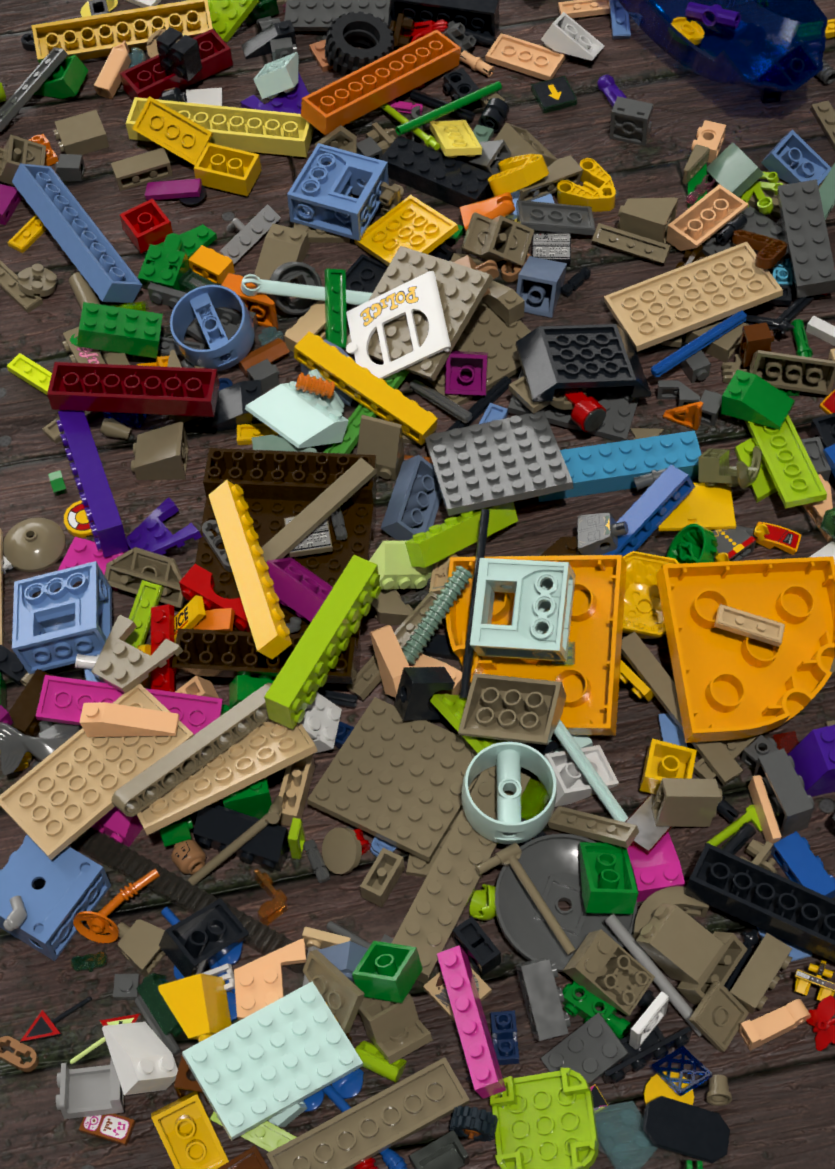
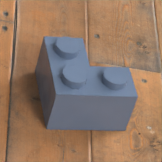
[318,941,368,984]

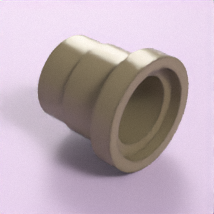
[706,1075,732,1106]

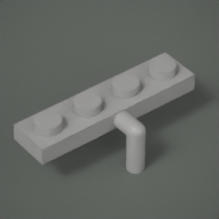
[218,204,281,265]

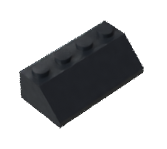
[193,803,290,872]

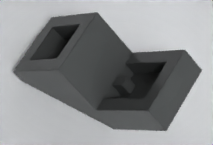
[657,380,700,407]

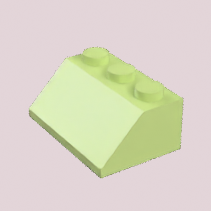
[369,541,433,590]

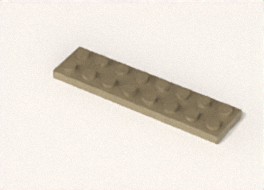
[266,1057,470,1169]

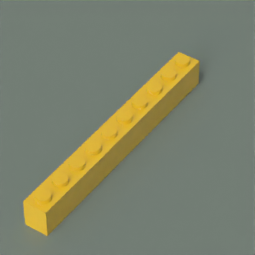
[209,480,292,659]

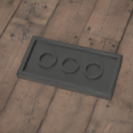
[516,200,596,235]

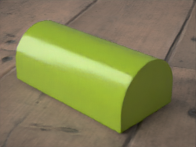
[355,1040,407,1083]

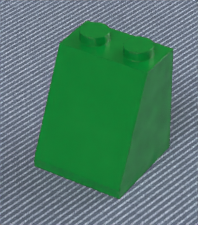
[223,778,272,819]

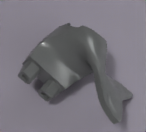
[0,721,82,775]

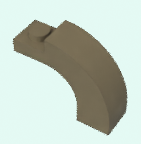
[632,886,709,940]

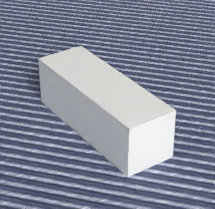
[806,316,835,346]

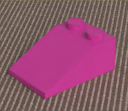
[627,830,685,902]

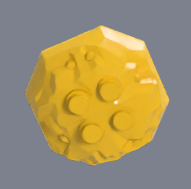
[622,551,679,639]

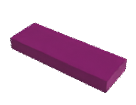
[145,178,202,200]

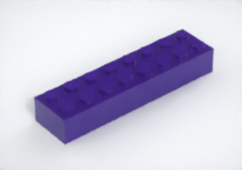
[56,410,129,558]

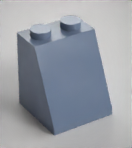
[516,256,567,318]

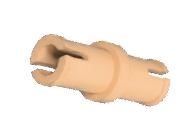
[460,50,495,77]

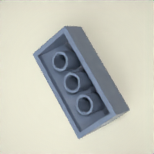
[381,455,442,541]

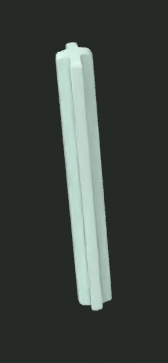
[554,720,629,822]

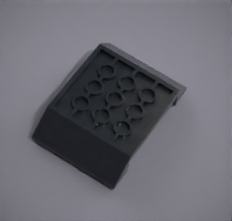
[515,324,651,402]

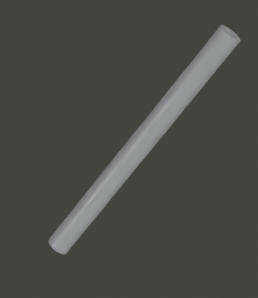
[605,914,703,1037]

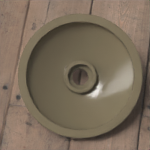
[3,518,66,572]

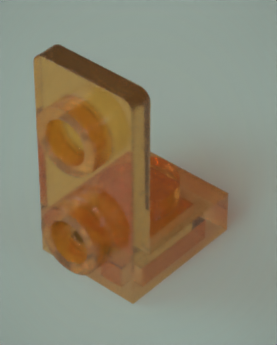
[253,869,288,927]

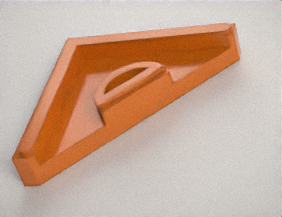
[663,401,703,430]

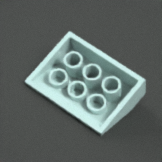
[245,381,349,449]

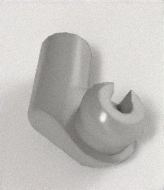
[3,896,27,931]

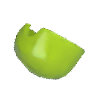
[469,884,496,921]

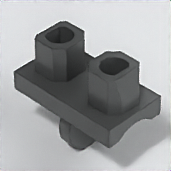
[443,21,476,54]

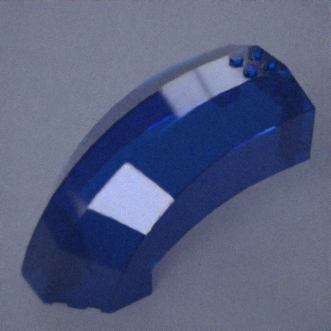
[618,0,828,93]

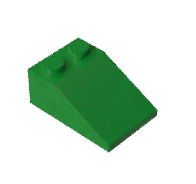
[34,55,89,99]
[721,370,795,430]
[579,842,638,914]

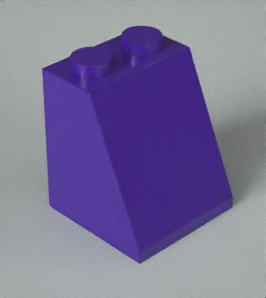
[788,725,835,797]

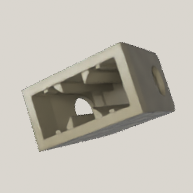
[117,919,165,978]

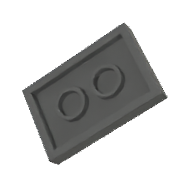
[541,1012,630,1086]

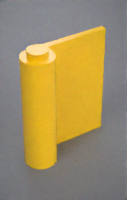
[658,482,736,531]

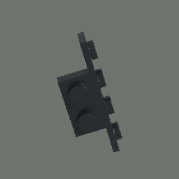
[603,1026,692,1084]

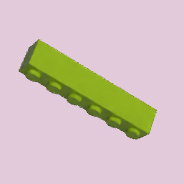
[405,502,518,568]

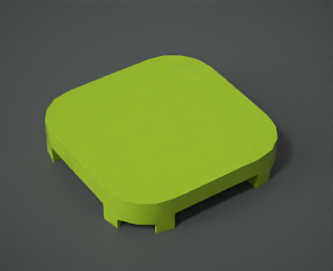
[490,1067,599,1169]

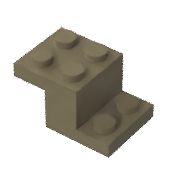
[0,134,46,186]
[461,212,534,267]
[358,993,433,1064]

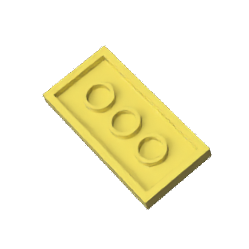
[430,120,482,158]

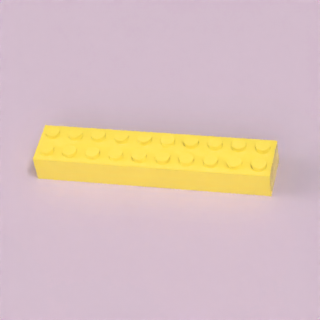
[126,97,314,158]

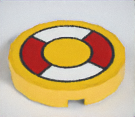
[64,500,93,538]

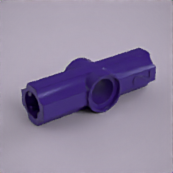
[685,2,741,29]

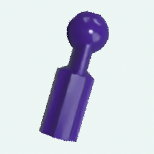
[597,75,627,107]

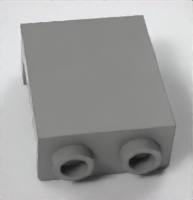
[56,1058,124,1119]

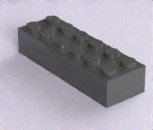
[778,179,835,298]

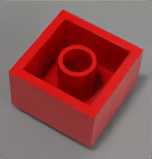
[119,198,173,253]

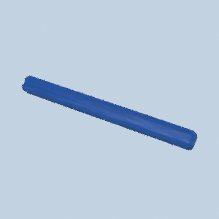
[651,310,747,377]

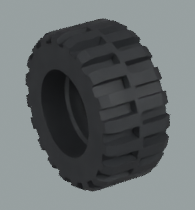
[325,11,395,76]

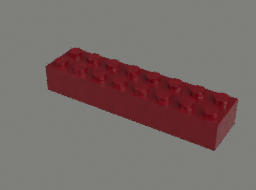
[47,362,220,417]

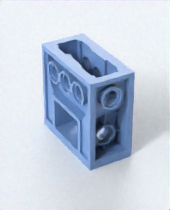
[287,143,389,241]
[12,561,112,674]

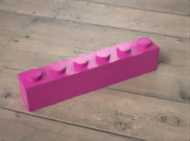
[437,946,506,1099]

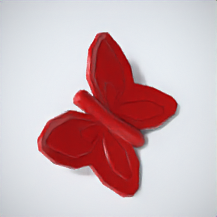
[806,995,835,1051]

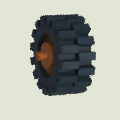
[449,1106,498,1142]

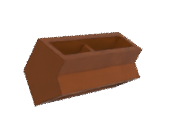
[238,338,290,377]

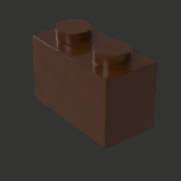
[739,322,774,367]

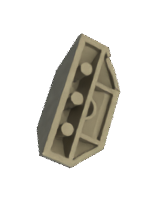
[105,547,184,608]

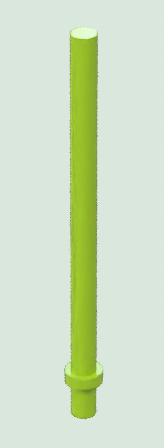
[380,103,440,150]

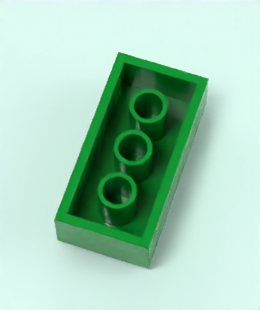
[77,302,163,358]

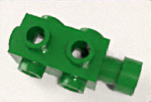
[562,981,631,1039]

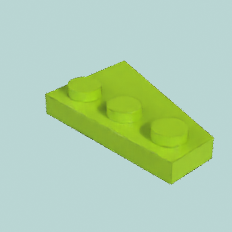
[735,438,777,503]

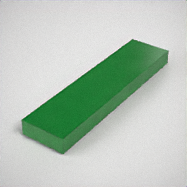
[325,269,347,349]

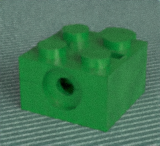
[138,233,190,291]

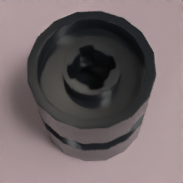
[478,98,509,133]

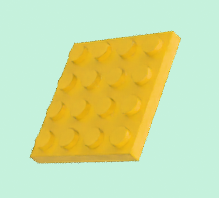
[354,195,459,266]

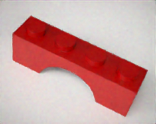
[179,564,251,632]

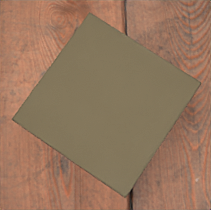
[689,981,749,1052]

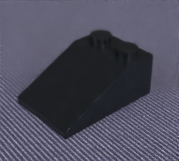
[204,380,263,432]
[159,898,250,978]

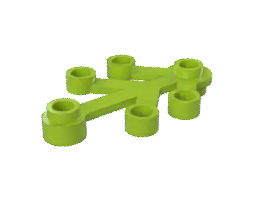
[739,172,783,215]

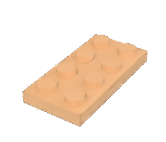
[485,33,565,81]

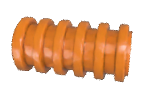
[296,372,335,399]

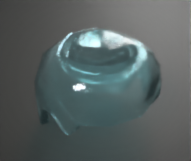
[128,47,147,69]

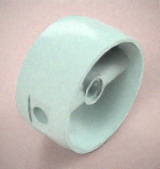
[462,742,557,844]

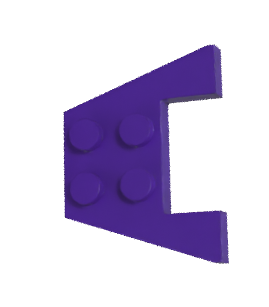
[240,72,309,114]
[126,497,202,555]

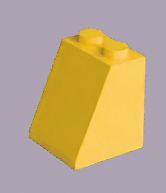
[158,973,232,1042]

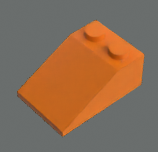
[221,273,278,330]

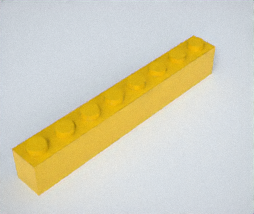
[294,331,438,446]

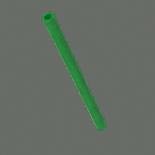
[395,81,502,136]

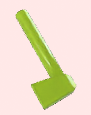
[706,805,762,847]

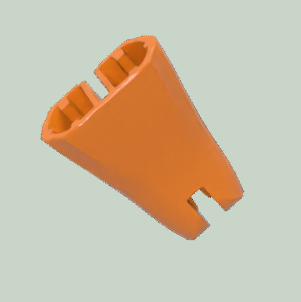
[460,192,515,231]

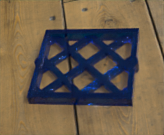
[651,1046,712,1096]

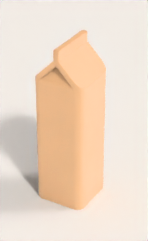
[93,41,132,99]

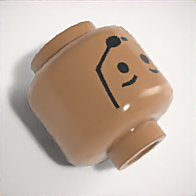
[171,839,206,874]

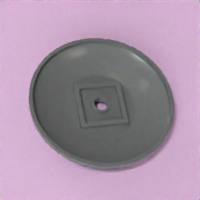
[495,834,637,972]

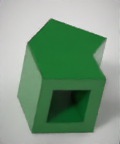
[48,470,68,496]

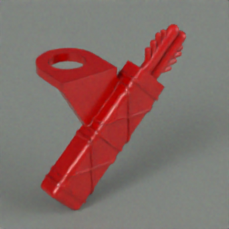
[395,19,448,43]

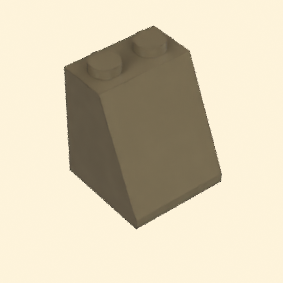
[617,197,678,244]
[131,422,189,480]
[636,904,727,985]

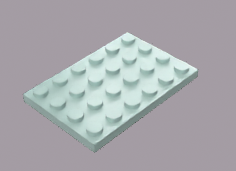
[182,982,363,1141]

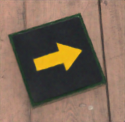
[531,76,577,113]

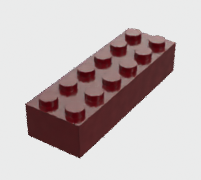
[120,29,233,101]

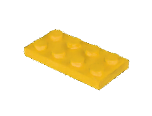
[132,96,214,165]

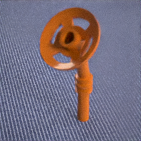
[73,869,160,943]

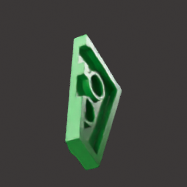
[156,225,217,258]

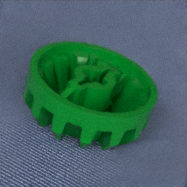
[667,524,718,564]

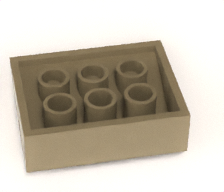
[458,673,567,745]

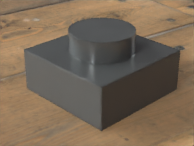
[113,974,140,1000]

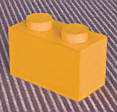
[188,245,235,284]

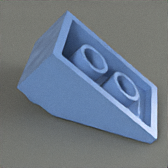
[761,130,831,186]

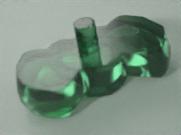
[71,951,107,972]

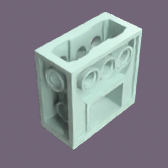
[470,558,576,662]

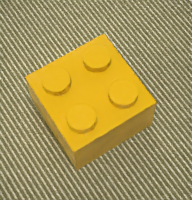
[639,739,697,795]

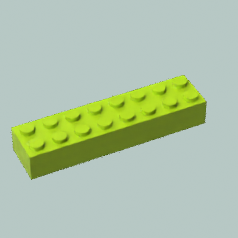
[264,555,381,730]

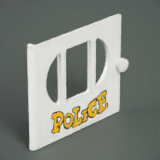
[346,271,451,379]

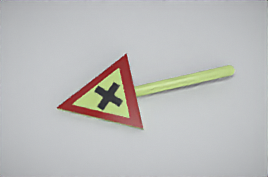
[70,1014,140,1064]

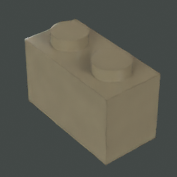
[360,848,405,907]

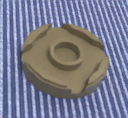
[322,827,362,874]

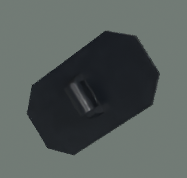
[642,1096,730,1164]

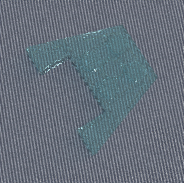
[594,1101,658,1169]

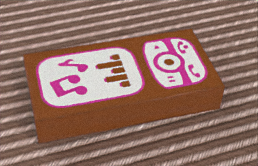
[79,1114,136,1146]

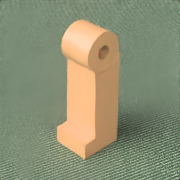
[738,999,811,1051]

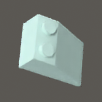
[254,52,299,99]

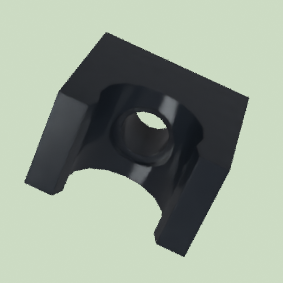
[394,667,455,721]

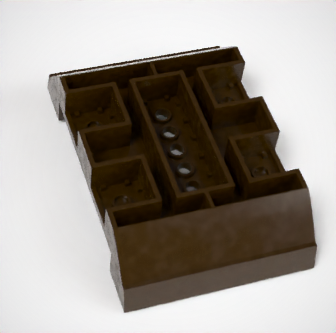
[172,448,377,684]

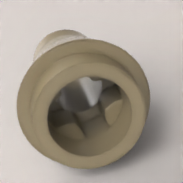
[100,418,132,440]

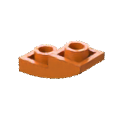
[29,134,59,166]
[193,608,235,631]

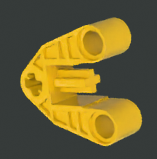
[488,154,549,196]
[557,158,616,212]

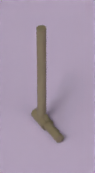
[187,796,284,886]
[476,842,576,955]

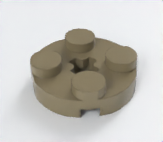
[18,264,57,297]

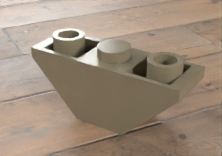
[370,589,413,626]

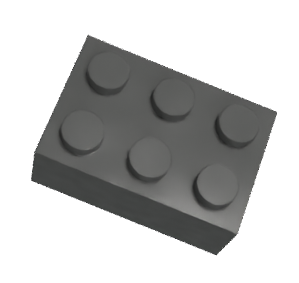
[754,748,815,836]
[515,958,571,1041]

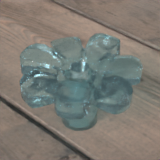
[258,327,283,346]

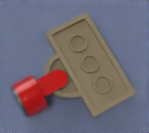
[509,376,606,432]

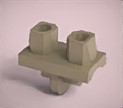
[365,122,398,154]
[379,182,404,215]
[740,839,777,873]

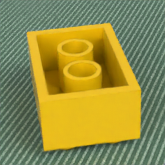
[194,143,262,196]

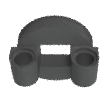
[266,262,322,315]

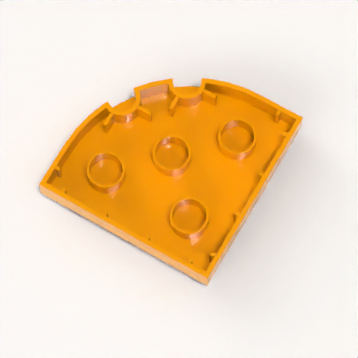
[446,555,627,736]
[656,556,835,743]

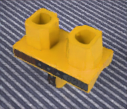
[794,960,835,1001]

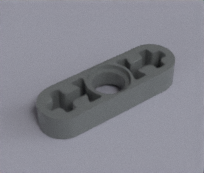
[202,520,232,572]

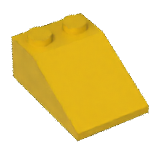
[151,1092,229,1169]

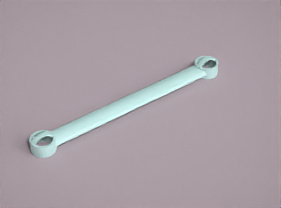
[241,274,373,305]

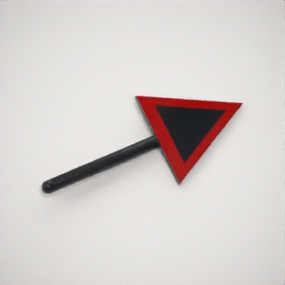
[20,997,92,1043]

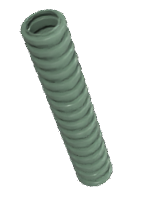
[402,566,473,665]

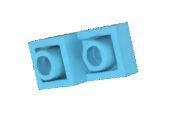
[771,258,793,287]

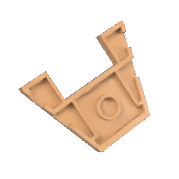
[234,939,307,1020]

